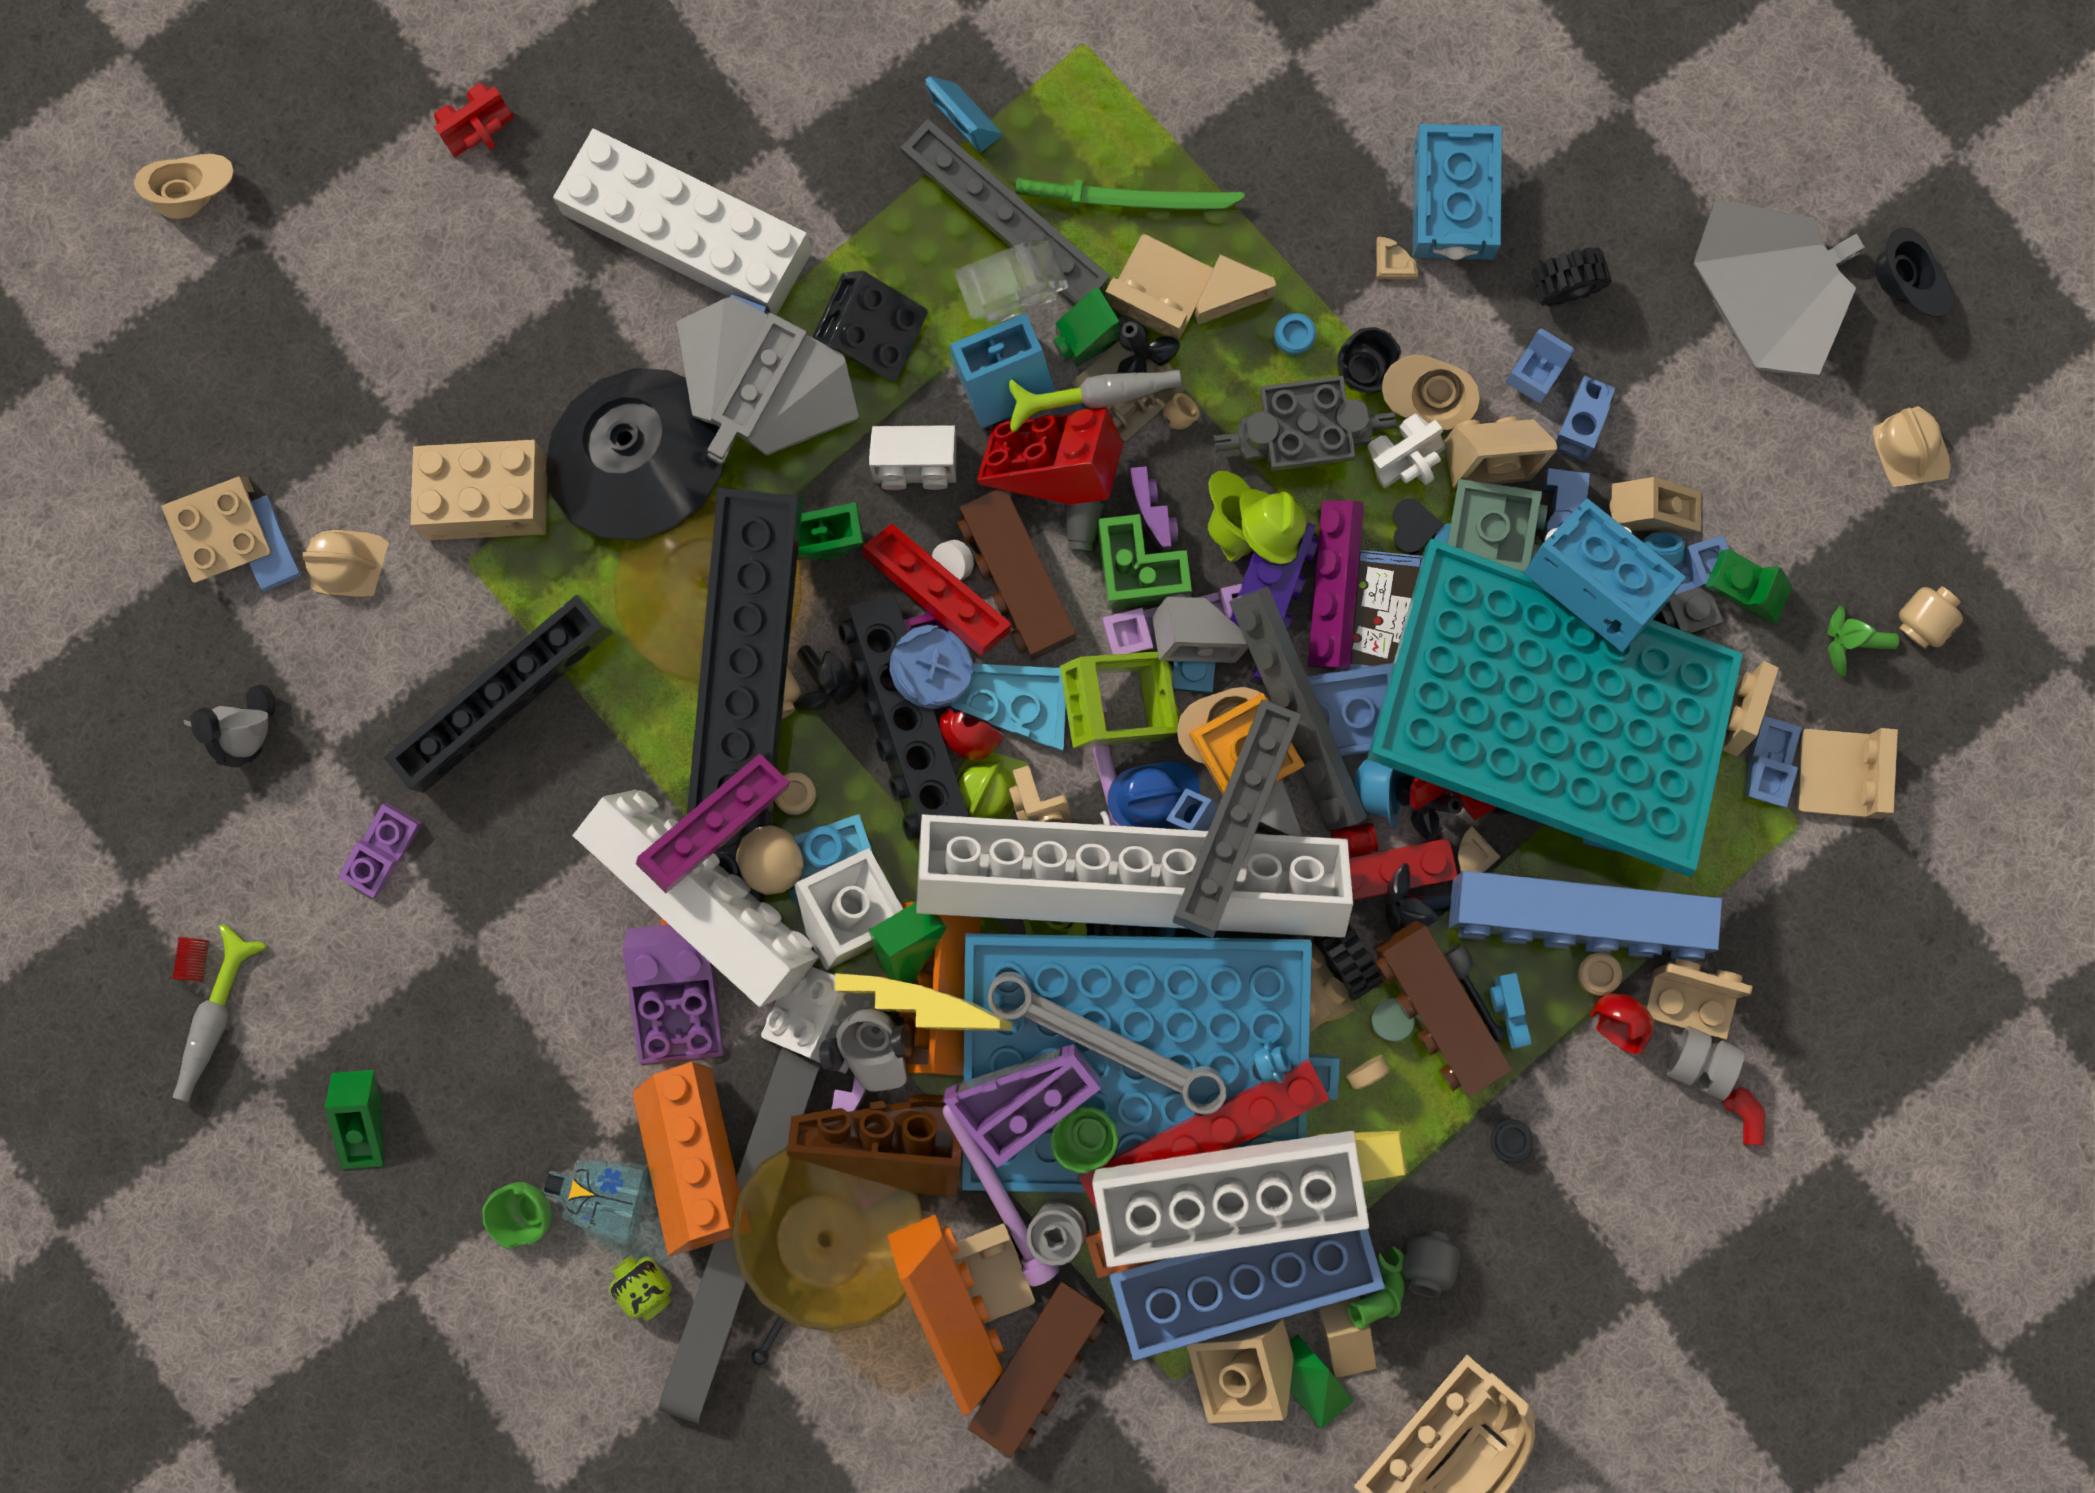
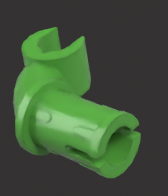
[1347,1247,1404,1329]

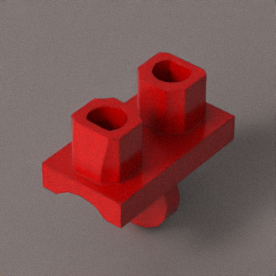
[434,82,515,158]

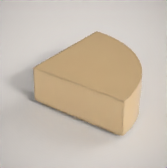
[1376,237,1418,280]
[1457,826,1500,873]

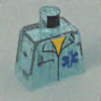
[544,1160,649,1245]

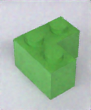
[1098,514,1192,610]

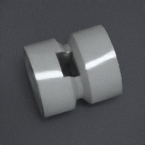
[1667,1026,1745,1100]
[1026,1199,1089,1266]

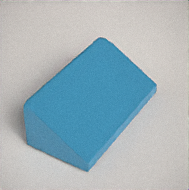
[925,76,1002,152]

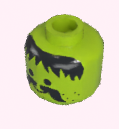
[609,1255,673,1321]

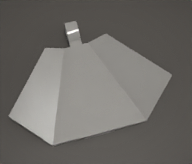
[1693,199,1865,377]
[677,296,859,465]

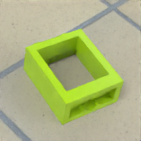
[1060,652,1180,748]

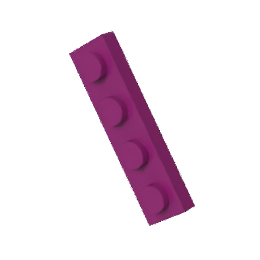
[1308,500,1364,669]
[636,754,790,893]

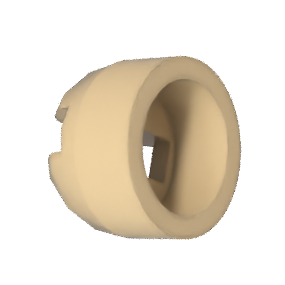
[1163,393,1199,430]

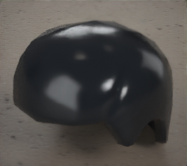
[1337,327,1402,395]

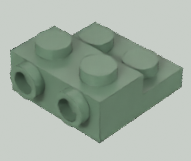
[1448,479,1548,572]

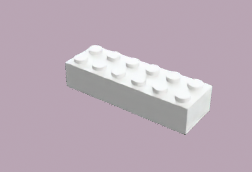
[553,129,813,315]
[572,789,819,1007]
[1093,1131,1369,1267]

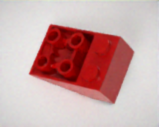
[977,407,1124,505]

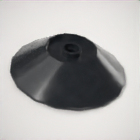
[546,368,724,541]

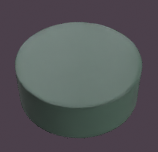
[1371,999,1415,1042]

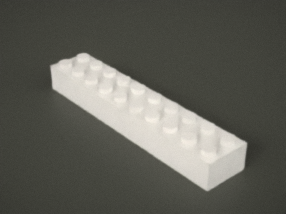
[916,815,1353,937]

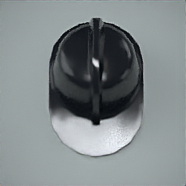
[1875,228,1953,317]

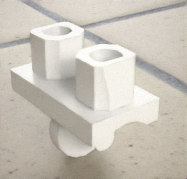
[1368,413,1446,489]

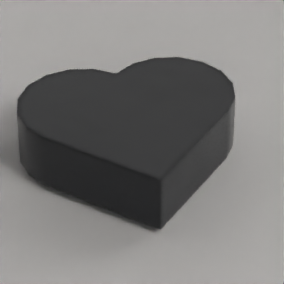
[1392,499,1444,555]

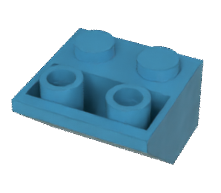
[949,313,1055,430]

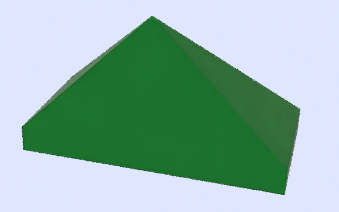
[1289,1334,1353,1429]

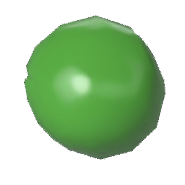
[1050,1105,1119,1174]
[482,1182,552,1249]

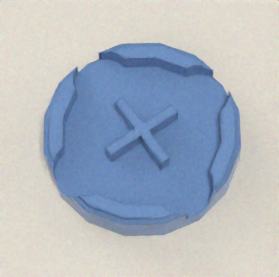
[889,625,973,709]

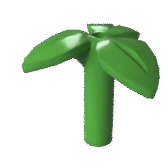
[1827,605,1899,677]

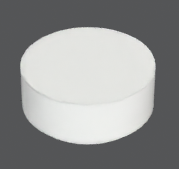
[932,540,974,581]

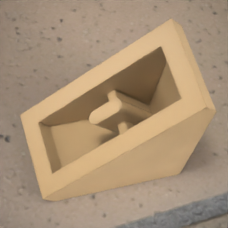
[1195,255,1276,325]
[1318,1296,1377,1378]

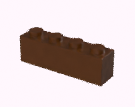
[956,489,1076,661]
[1373,921,1512,1098]
[967,1280,1107,1458]

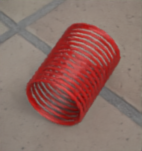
[1331,822,1378,858]
[171,937,209,982]

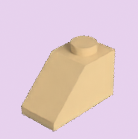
[1610,477,1701,532]

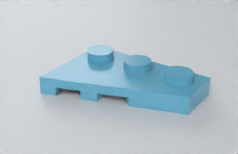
[945,664,1066,753]

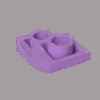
[1130,467,1178,553]
[338,802,423,898]

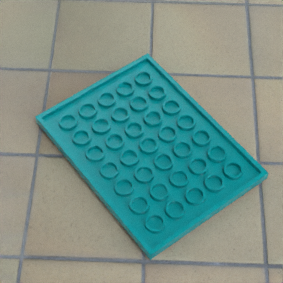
[1367,538,1743,877]

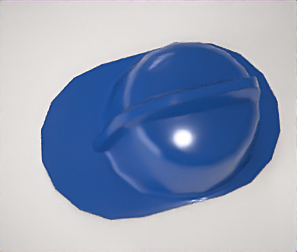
[1108,761,1200,829]

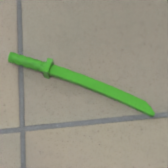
[1015,178,1245,210]

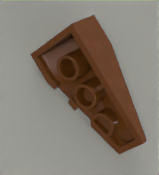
[787,1094,962,1197]

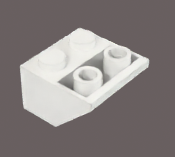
[869,425,956,490]

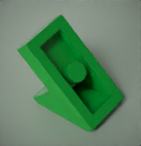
[1705,549,1792,624]

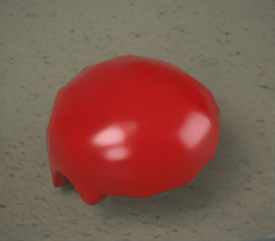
[939,707,1005,761]
[1590,993,1655,1055]

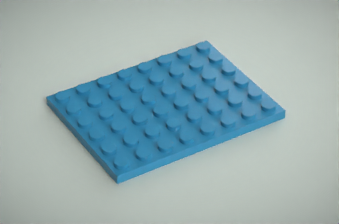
[962,934,1312,1193]

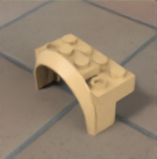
[1354,1355,1538,1493]

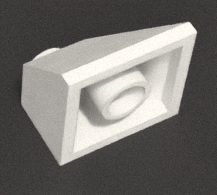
[795,848,903,971]

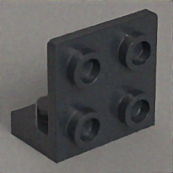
[812,270,928,382]

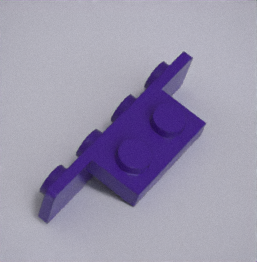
[1230,523,1319,685]

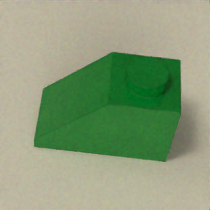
[1053,287,1119,367]
[325,1070,384,1170]

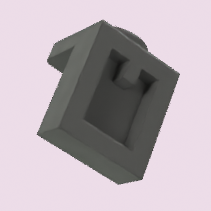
[1658,585,1724,634]

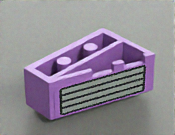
[943,1044,1101,1168]

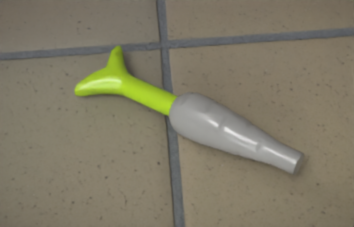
[1009,370,1182,433]
[172,924,267,1102]

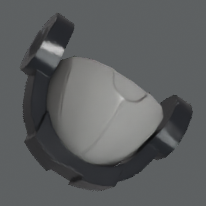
[184,684,275,767]
[819,1007,915,1091]

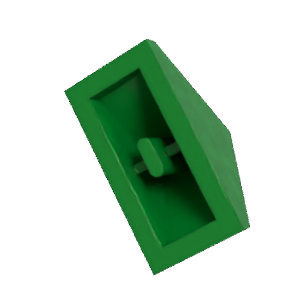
[797,502,864,560]
[868,901,947,984]

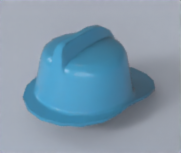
[1354,759,1406,829]

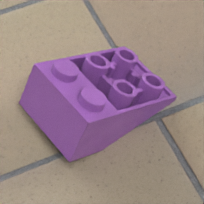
[622,925,724,1064]

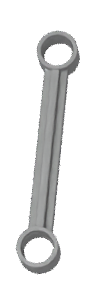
[988,972,1226,1114]

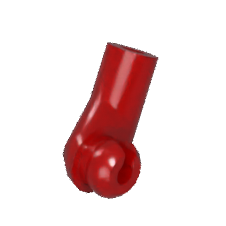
[1722,1087,1765,1146]

